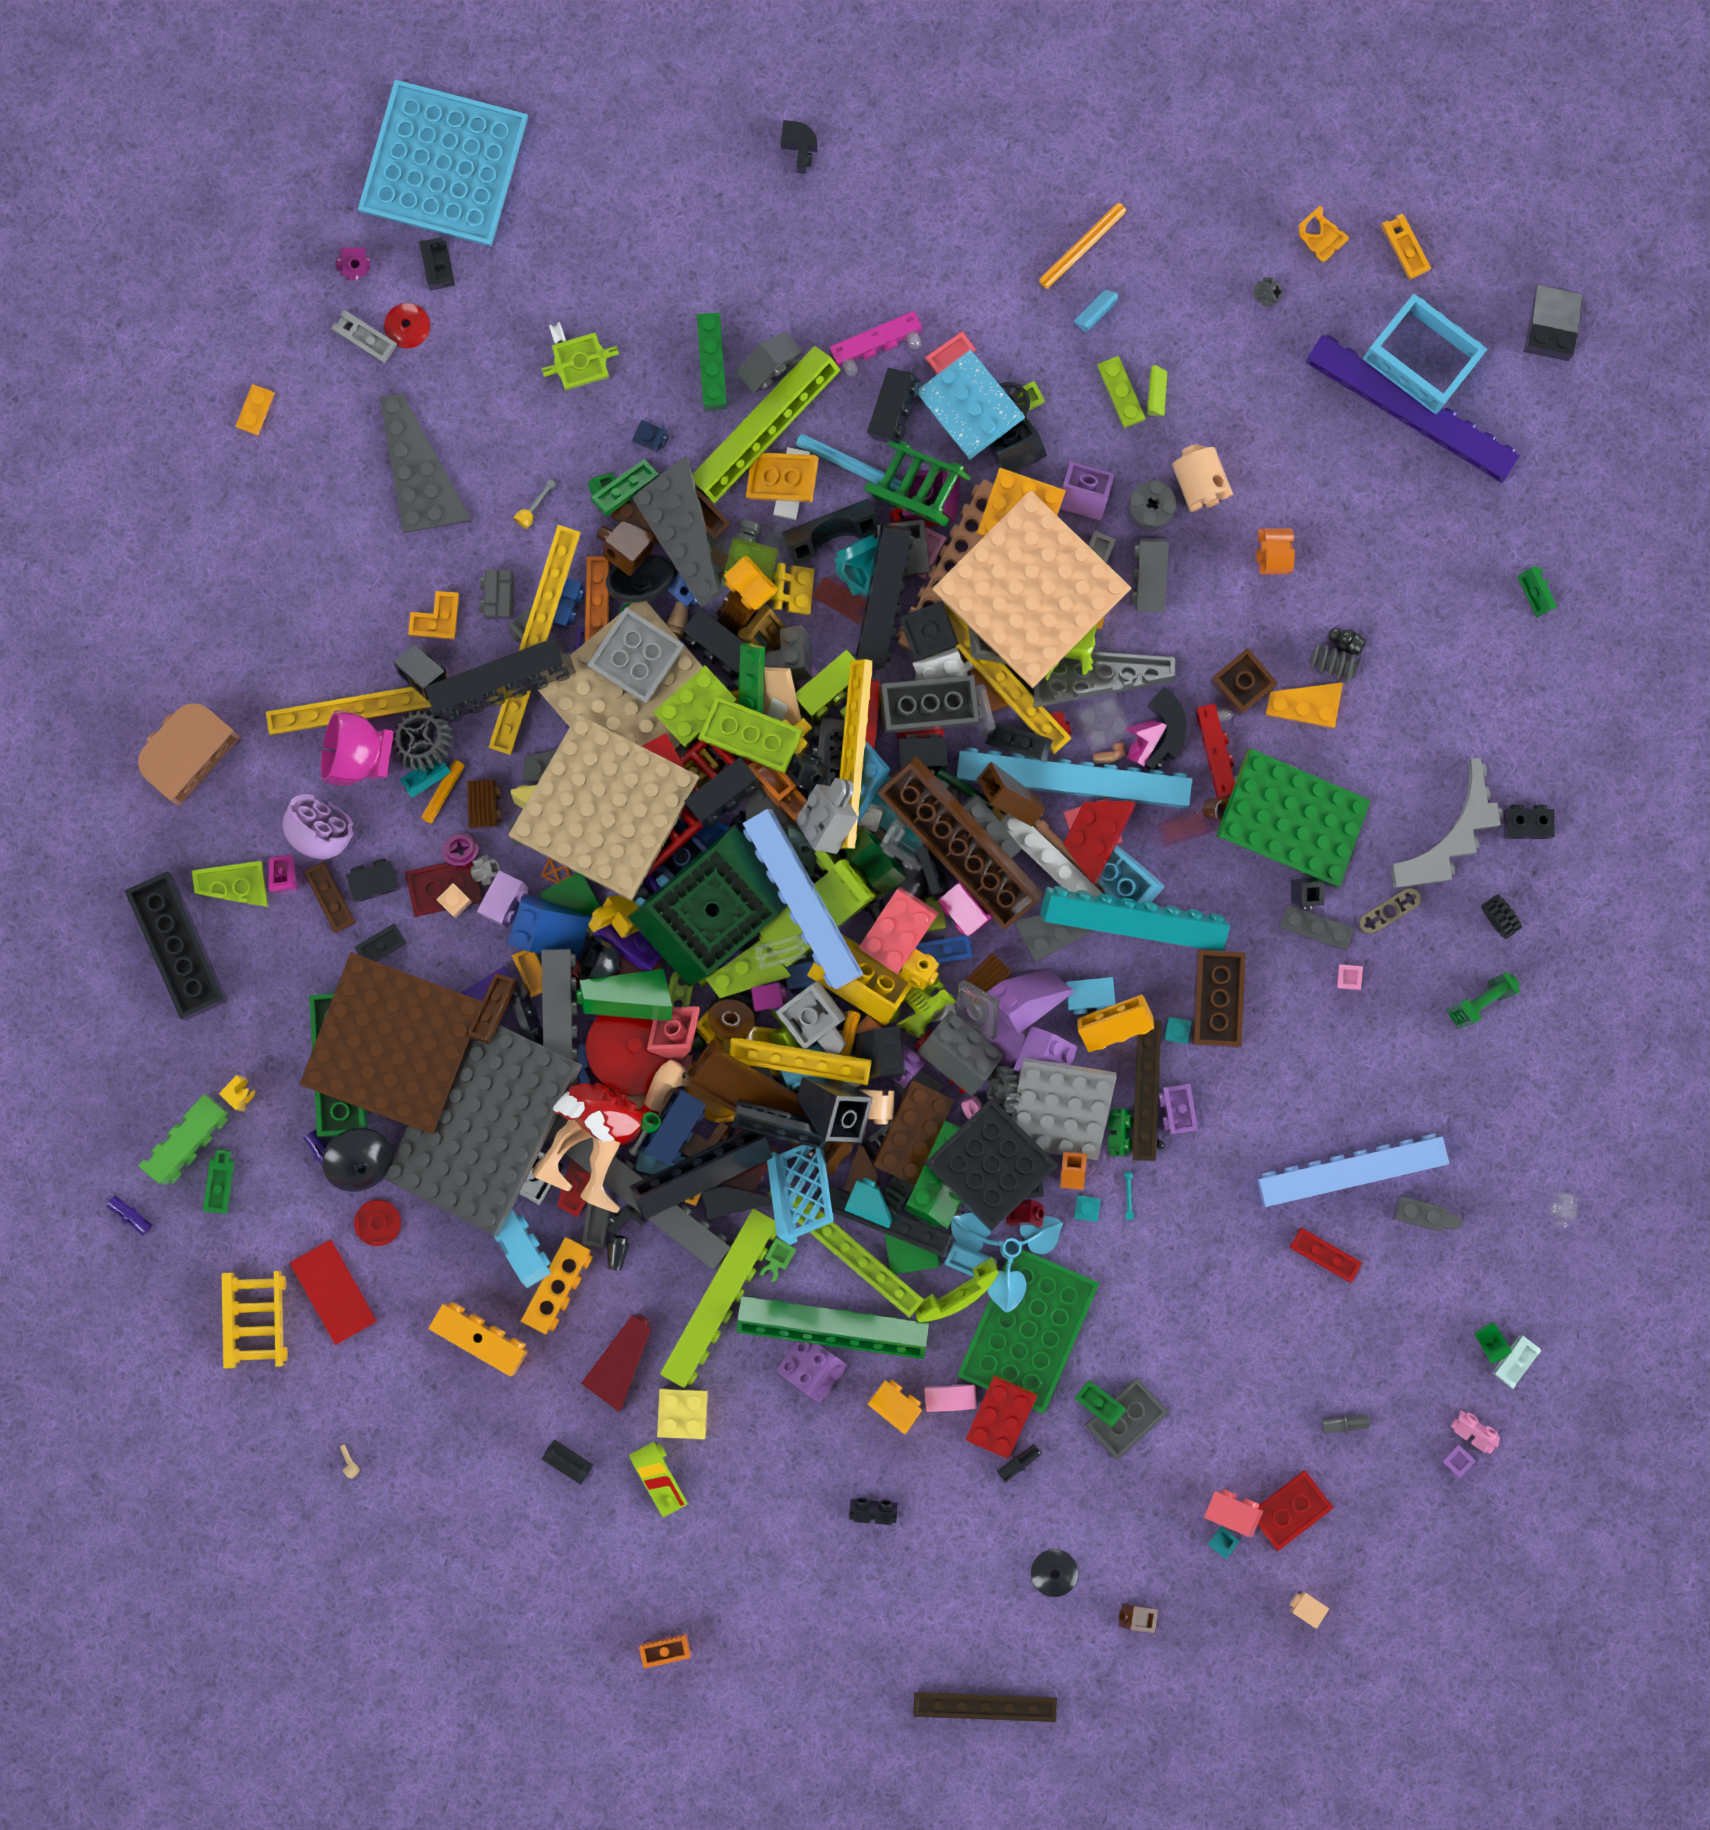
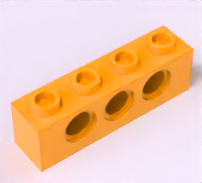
[521,1237,593,1334]

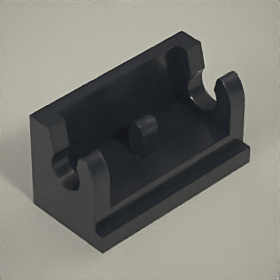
[419,238,455,291]

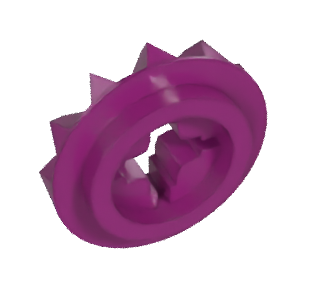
[442,833,479,868]

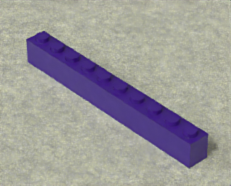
[1305,335,1520,483]

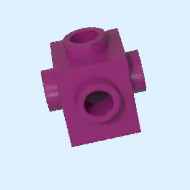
[336,247,370,280]

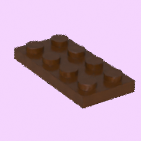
[872,1080,954,1186]

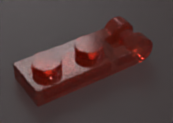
[812,577,866,626]

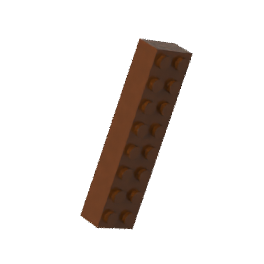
[877,755,1043,930]

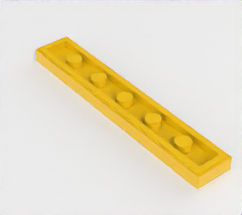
[728,1038,872,1085]

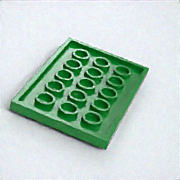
[1216,749,1371,887]
[957,1249,1099,1414]

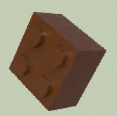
[1210,648,1278,716]

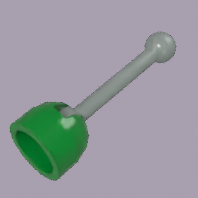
[629,1112,661,1156]

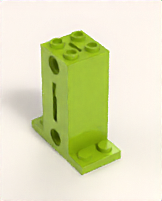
[759,859,883,967]

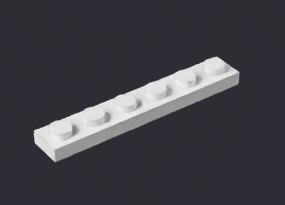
[1000,814,1103,896]

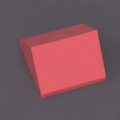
[647,1006,700,1062]

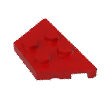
[1063,801,1136,884]

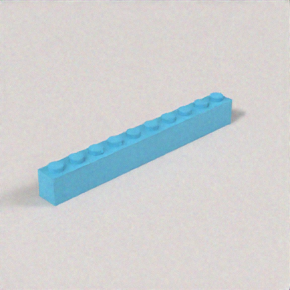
[956,748,1192,809]

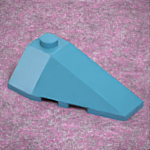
[1098,845,1165,904]

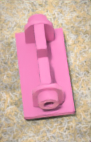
[1450,1410,1500,1454]

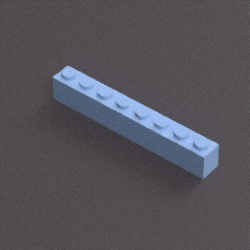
[743,809,864,989]
[1257,1133,1449,1207]

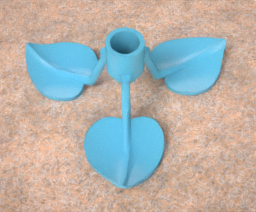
[951,1213,1063,1312]

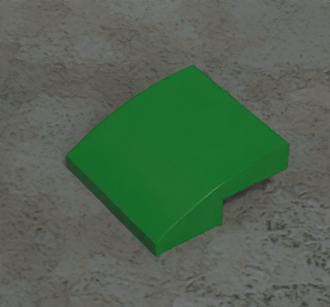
[540,873,600,917]
[885,1221,941,1274]

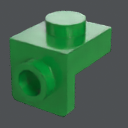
[1474,1322,1512,1364]

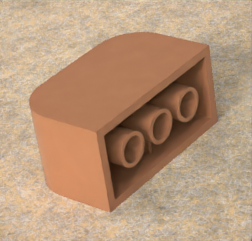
[138,703,241,806]

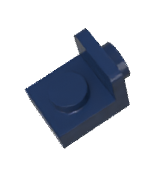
[632,420,669,453]

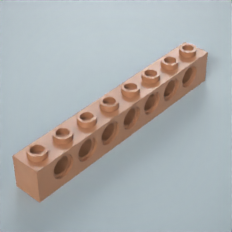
[896,479,994,653]

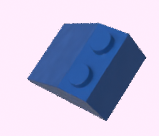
[507,893,592,960]

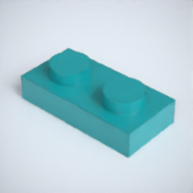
[400,758,451,798]

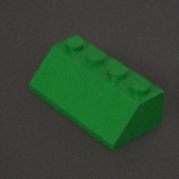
[905,1121,960,1230]

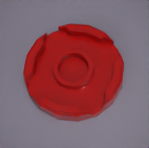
[354,1200,401,1246]

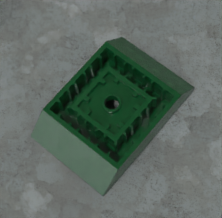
[627,824,788,987]

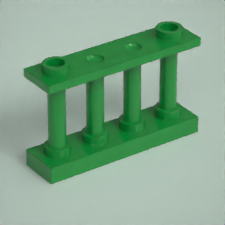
[864,441,971,527]
[1445,972,1521,1029]

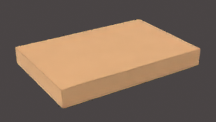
[763,667,801,726]

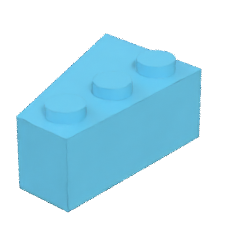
[494,1209,551,1288]

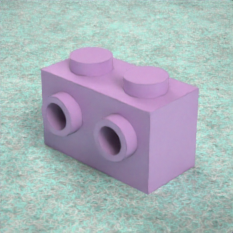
[477,871,529,928]

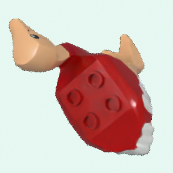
[531,1059,690,1213]

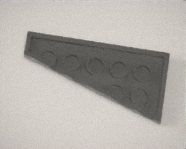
[380,393,472,533]

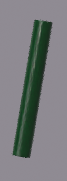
[934,768,994,809]

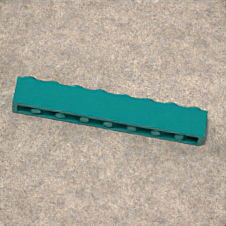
[1040,886,1230,951]

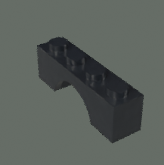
[782,499,879,565]

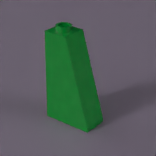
[576,969,672,1021]

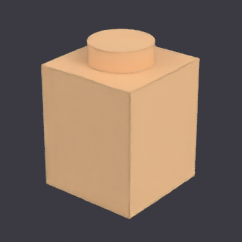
[436,883,472,918]
[1290,1591,1329,1629]

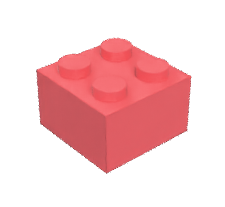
[1204,1489,1263,1537]

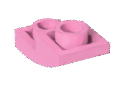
[924,1384,977,1412]

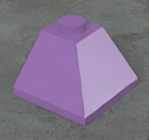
[978,1012,1029,1068]

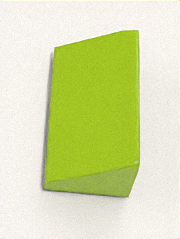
[1147,365,1167,416]

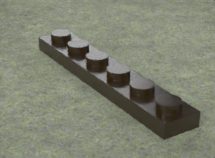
[1132,1020,1162,1161]
[913,1691,1057,1722]

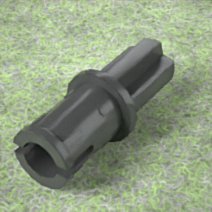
[1322,1415,1370,1434]

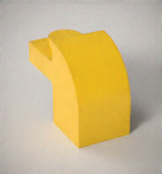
[588,895,639,938]

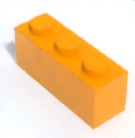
[1077,994,1154,1052]

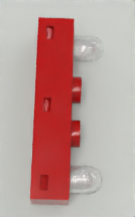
[1195,703,1237,798]

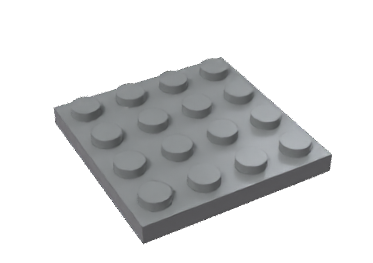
[1011,1058,1117,1160]

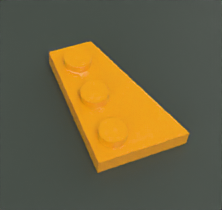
[1265,682,1343,729]

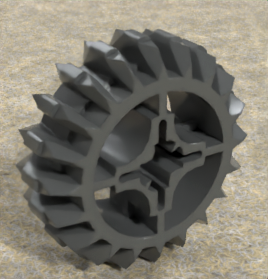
[391,709,453,771]

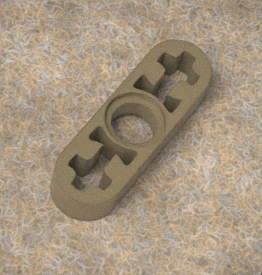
[1359,888,1421,935]

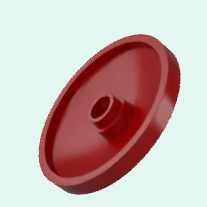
[585,1015,677,1096]

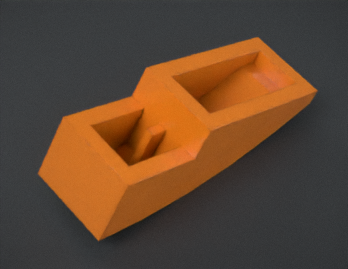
[748,762,807,824]

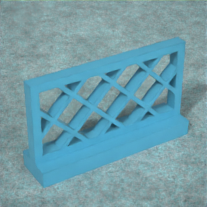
[767,1145,834,1245]

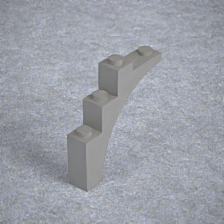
[1390,758,1503,889]

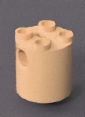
[1172,444,1233,512]

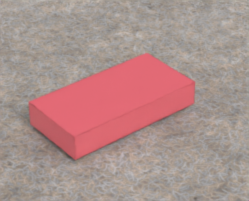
[925,331,976,375]

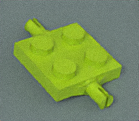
[541,332,619,391]

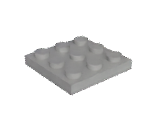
[587,607,685,704]

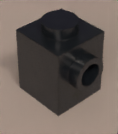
[1291,878,1324,909]

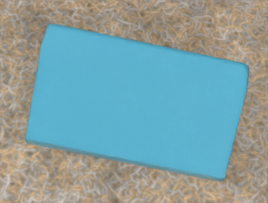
[1074,290,1118,333]

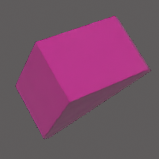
[268,855,297,894]

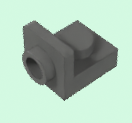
[507,608,531,643]

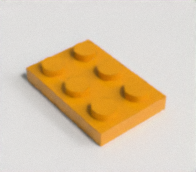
[746,453,819,503]

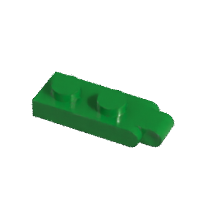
[203,1149,235,1214]

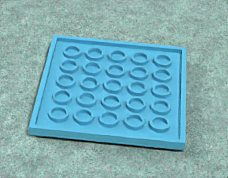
[358,80,528,247]

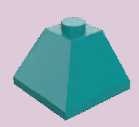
[845,1177,892,1228]

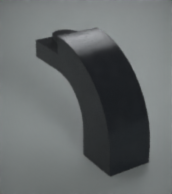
[1145,687,1187,770]

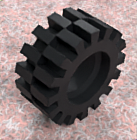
[1481,894,1522,939]

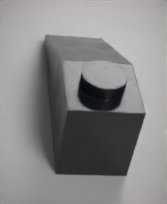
[702,1184,773,1219]

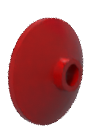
[384,303,430,349]

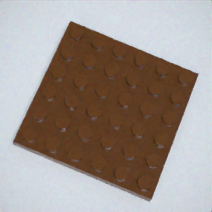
[299,952,483,1135]

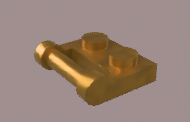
[738,605,786,653]

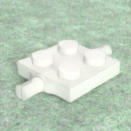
[913,647,975,681]

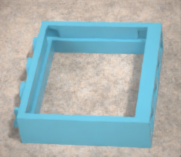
[1363,294,1487,415]

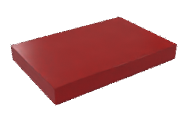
[1258,1470,1334,1551]

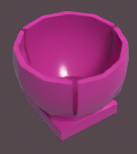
[320,710,394,786]

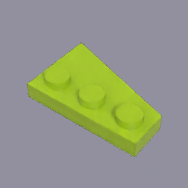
[706,940,791,998]

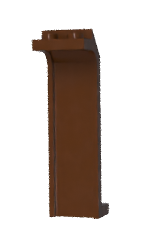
[689,1036,855,1178]

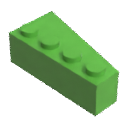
[138,1094,229,1185]

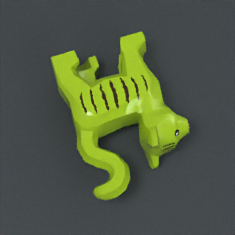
[888,978,957,1038]

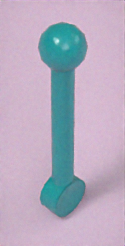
[1124,1171,1134,1220]

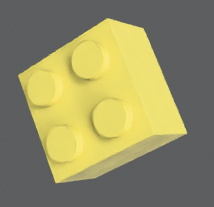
[657,1388,708,1439]

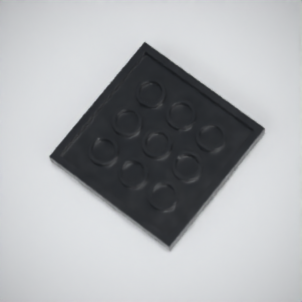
[924,1098,1058,1232]

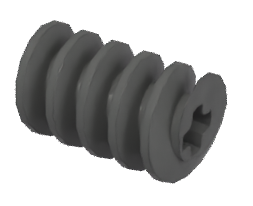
[1309,641,1361,684]

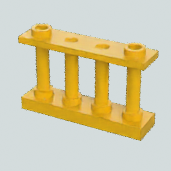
[222,1271,288,1368]

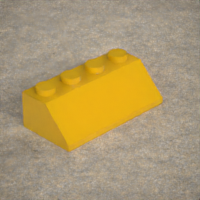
[807,934,912,1026]

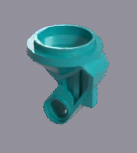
[833,535,878,598]

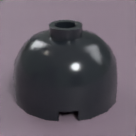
[577,936,621,980]

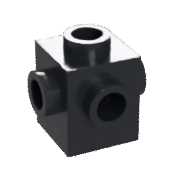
[786,754,828,789]

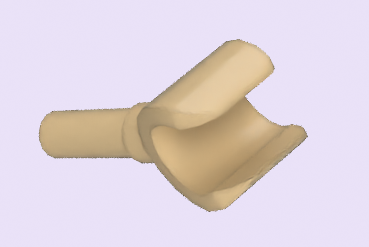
[340,1444,360,1479]

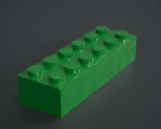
[309,993,368,1137]

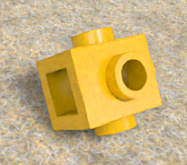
[900,949,939,990]

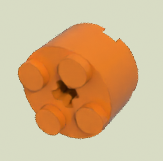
[1256,528,1295,575]

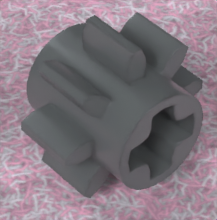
[1254,277,1283,307]

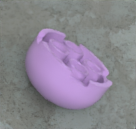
[282,794,354,859]

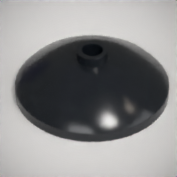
[606,555,675,603]
[322,1128,393,1192]

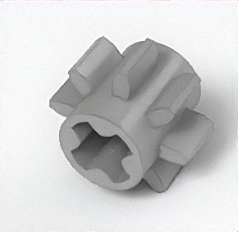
[471,855,500,886]

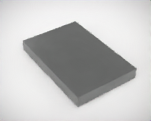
[1085,1377,1169,1460]

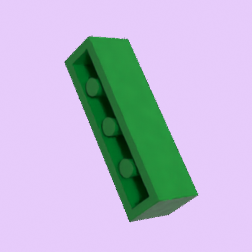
[697,312,727,411]

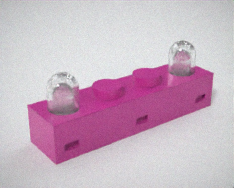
[830,311,922,377]

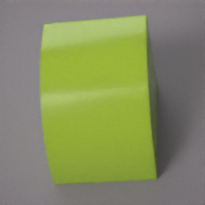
[769,1025,802,1048]

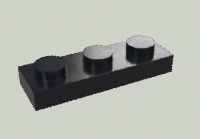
[985,722,1053,762]

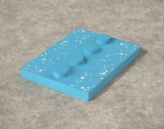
[917,349,1025,460]

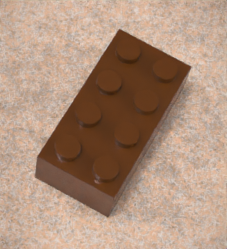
[1192,950,1246,1048]

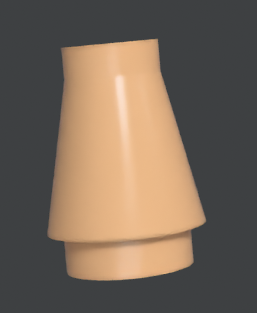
[666,602,689,639]

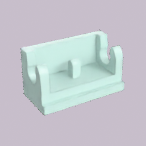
[1492,1335,1541,1389]

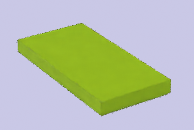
[698,695,804,774]

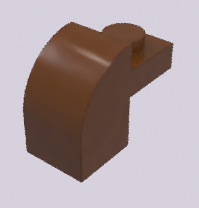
[679,1122,730,1157]

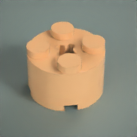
[859,1089,894,1124]

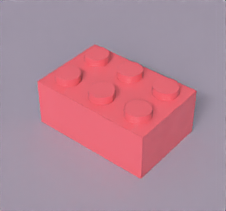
[858,887,939,974]

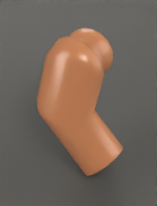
[1093,743,1127,765]

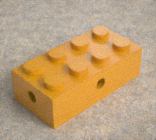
[428,1302,529,1377]

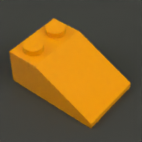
[867,1379,922,1435]

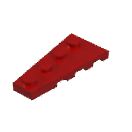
[557,1159,591,1217]

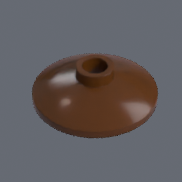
[707,999,755,1039]

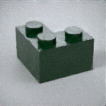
[845,827,906,896]

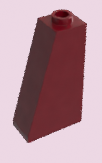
[581,1314,652,1412]

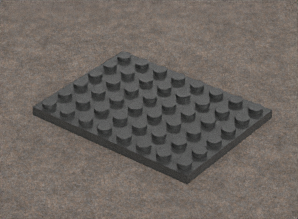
[383,1025,583,1237]

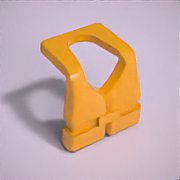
[1298,206,1349,263]

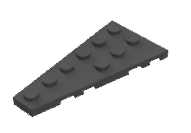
[631,456,721,607]
[1033,651,1175,708]

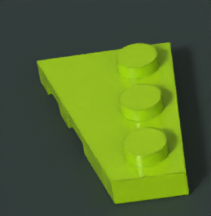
[192,861,269,908]

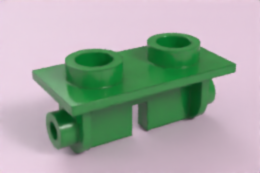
[1107,1109,1134,1157]

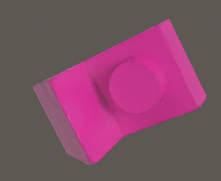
[1125,720,1167,766]

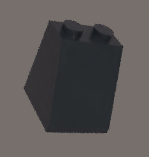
[797,1077,873,1142]

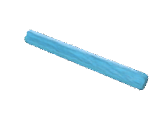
[796,434,902,492]

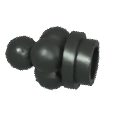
[1328,628,1367,656]

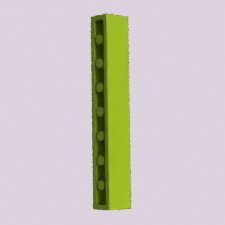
[692,346,841,504]
[660,1209,777,1388]

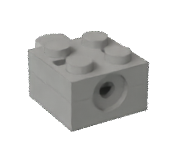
[796,778,858,854]
[776,981,846,1054]

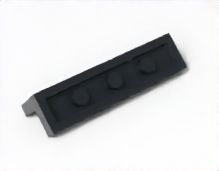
[732,1100,827,1150]

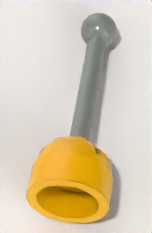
[513,480,556,529]

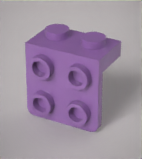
[777,1342,847,1403]

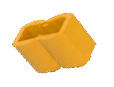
[724,556,778,610]

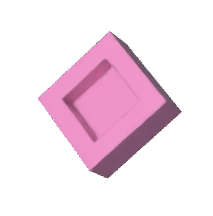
[1336,964,1363,990]

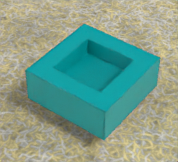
[1164,1017,1192,1045]
[1074,1195,1101,1222]
[1207,1525,1239,1559]

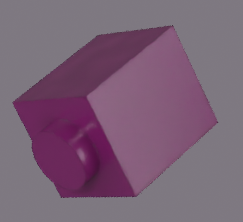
[751,983,787,1012]

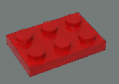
[965,1375,1037,1459]

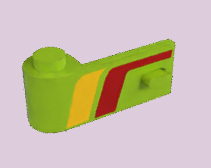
[629,1441,688,1517]

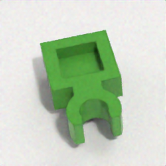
[760,1238,797,1282]

